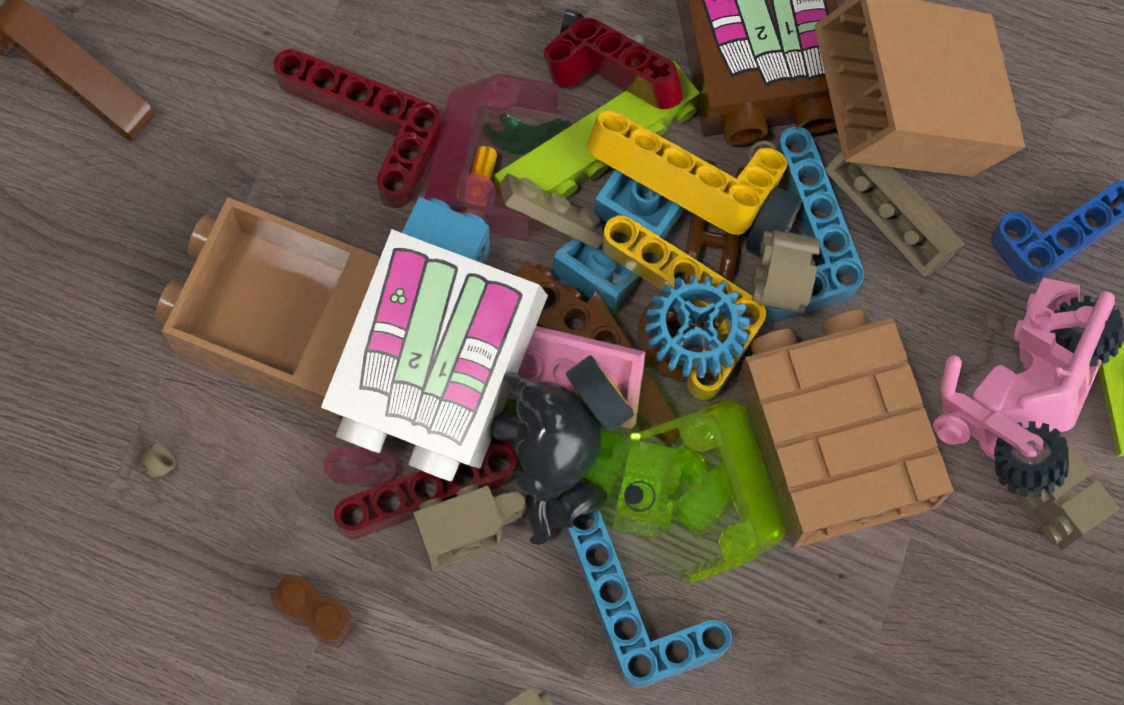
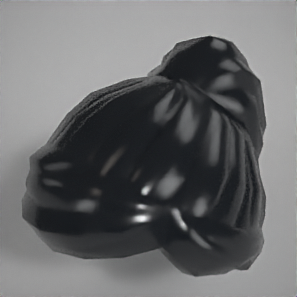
[525,478,608,545]

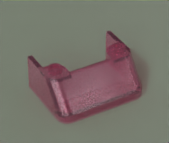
[424,74,559,242]

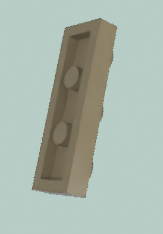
[499,173,604,249]

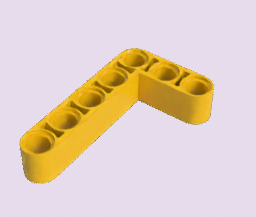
[586,110,788,235]
[602,216,766,400]

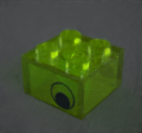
[612,439,683,541]

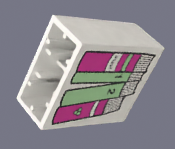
[321,230,548,482]

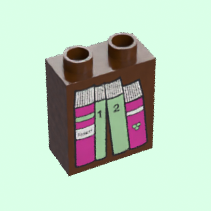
[676,0,838,145]

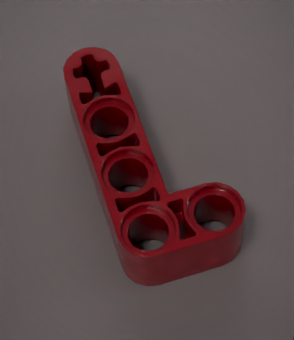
[543,18,684,109]

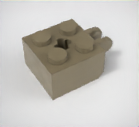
[413,485,526,572]

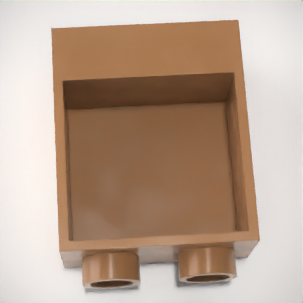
[155,197,380,420]
[738,310,954,549]

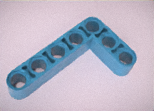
[764,126,864,323]
[565,510,732,688]

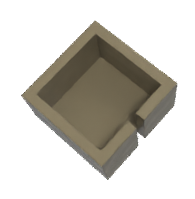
[1016,445,1120,550]

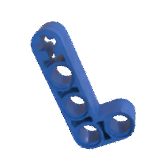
[991,180,1124,284]

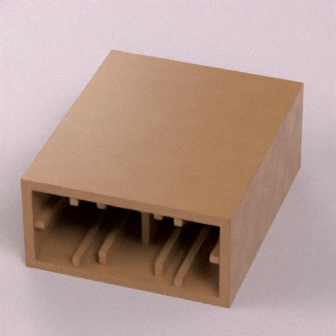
[814,0,1025,177]

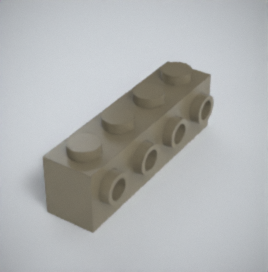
[825,151,965,277]

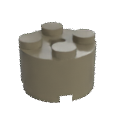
[752,229,820,313]

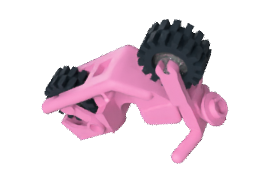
[933,278,1123,497]

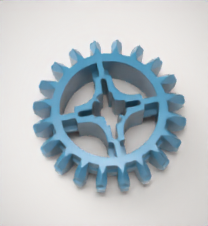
[645,274,750,378]

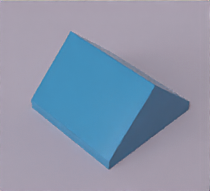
[553,238,642,316]

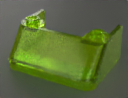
[630,400,786,583]

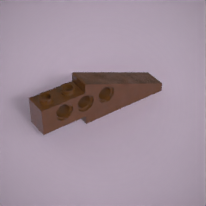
[515,261,682,449]

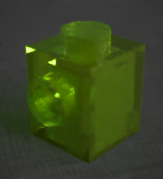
[584,430,630,495]

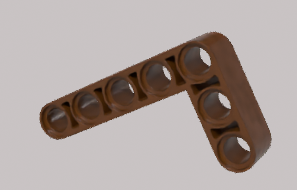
[0,0,156,142]

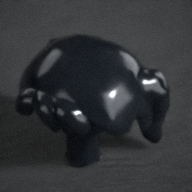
[491,372,602,502]

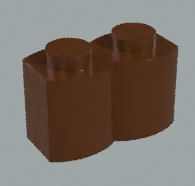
[270,574,356,647]

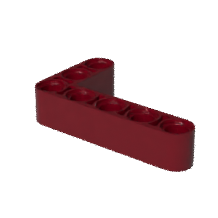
[273,49,441,208]
[334,438,516,539]

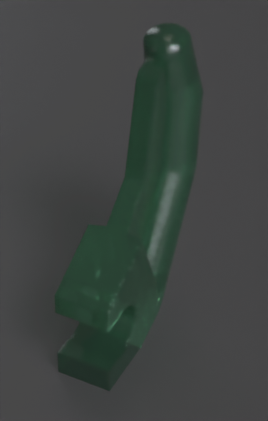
[483,113,573,154]

